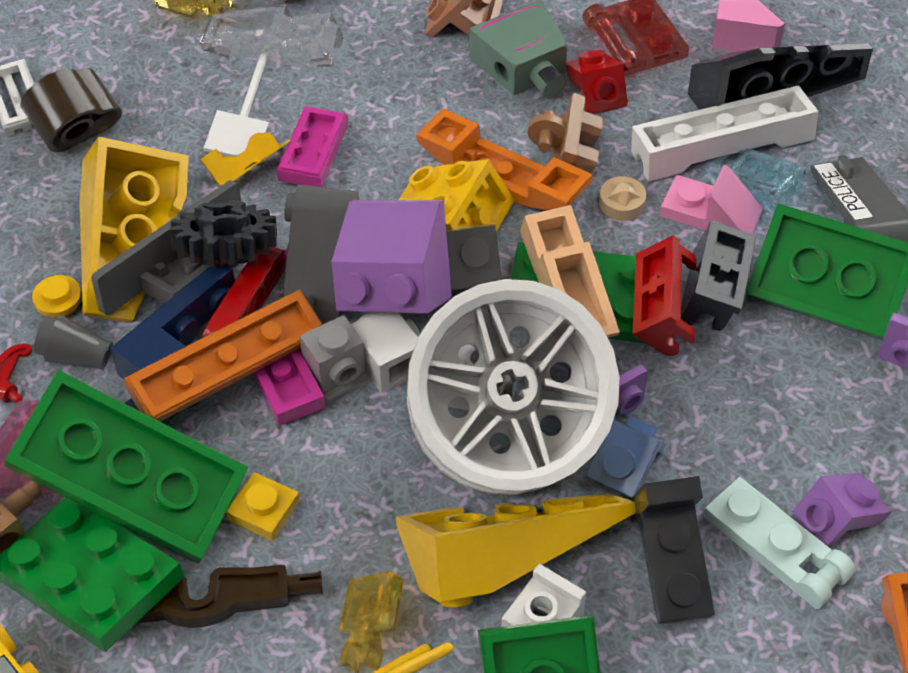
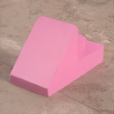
[660,165,763,234]

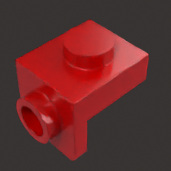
[566,50,628,114]

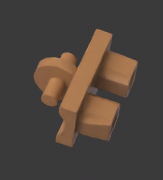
[527,92,604,173]

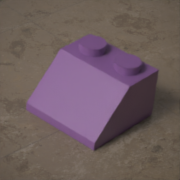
[331,200,452,313]

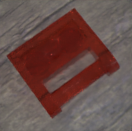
[582,0,689,76]

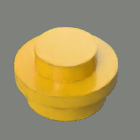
[32,275,82,318]

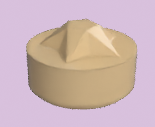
[599,176,646,221]

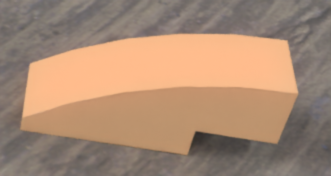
[520,205,620,338]

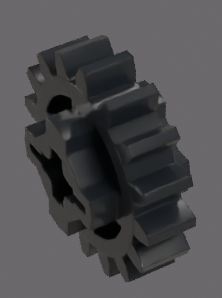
[170,200,277,267]

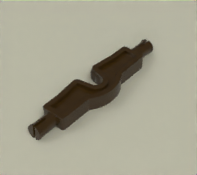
[137,564,323,628]

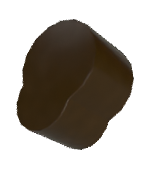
[20,68,122,152]

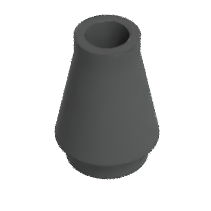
[34,315,113,370]

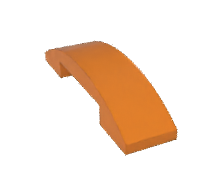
[416,108,593,210]

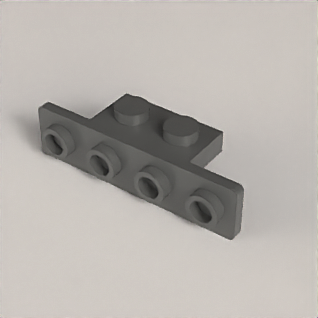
[91,180,241,315]

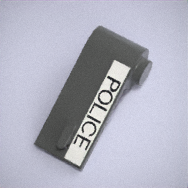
[811,155,908,242]

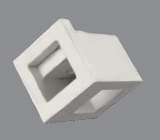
[501,564,586,627]

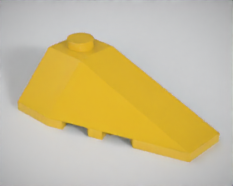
[80,136,189,322]
[396,493,636,607]

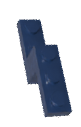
[110,264,235,426]

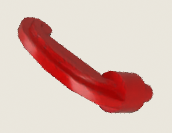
[0,343,32,403]

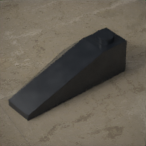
[688,43,873,110]

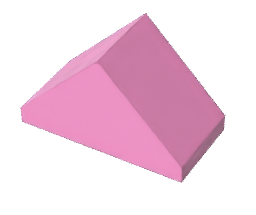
[712,0,785,51]

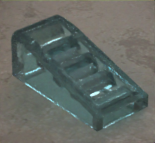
[700,148,806,214]

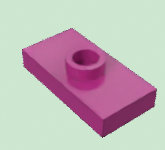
[277,106,348,187]

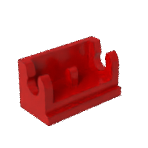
[633,235,697,356]

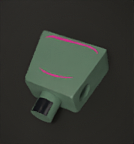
[469,0,567,98]

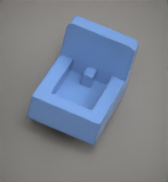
[586,416,666,497]

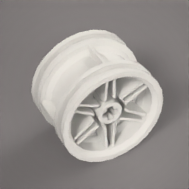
[407,279,620,495]

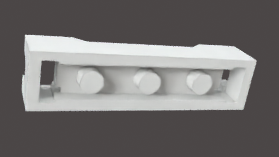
[631,86,819,182]

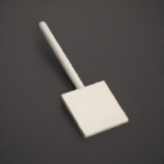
[203,52,269,156]

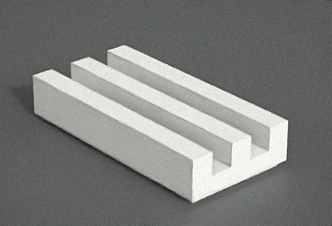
[0,59,34,137]

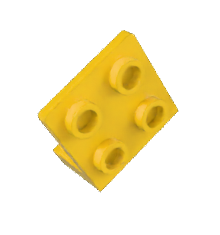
[398,159,515,232]

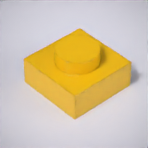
[226,472,300,541]

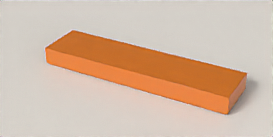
[123,289,323,422]

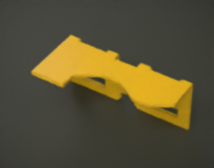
[200,133,290,186]

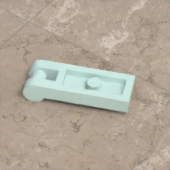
[703,477,856,609]

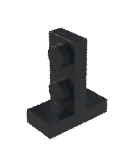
[630,476,715,624]

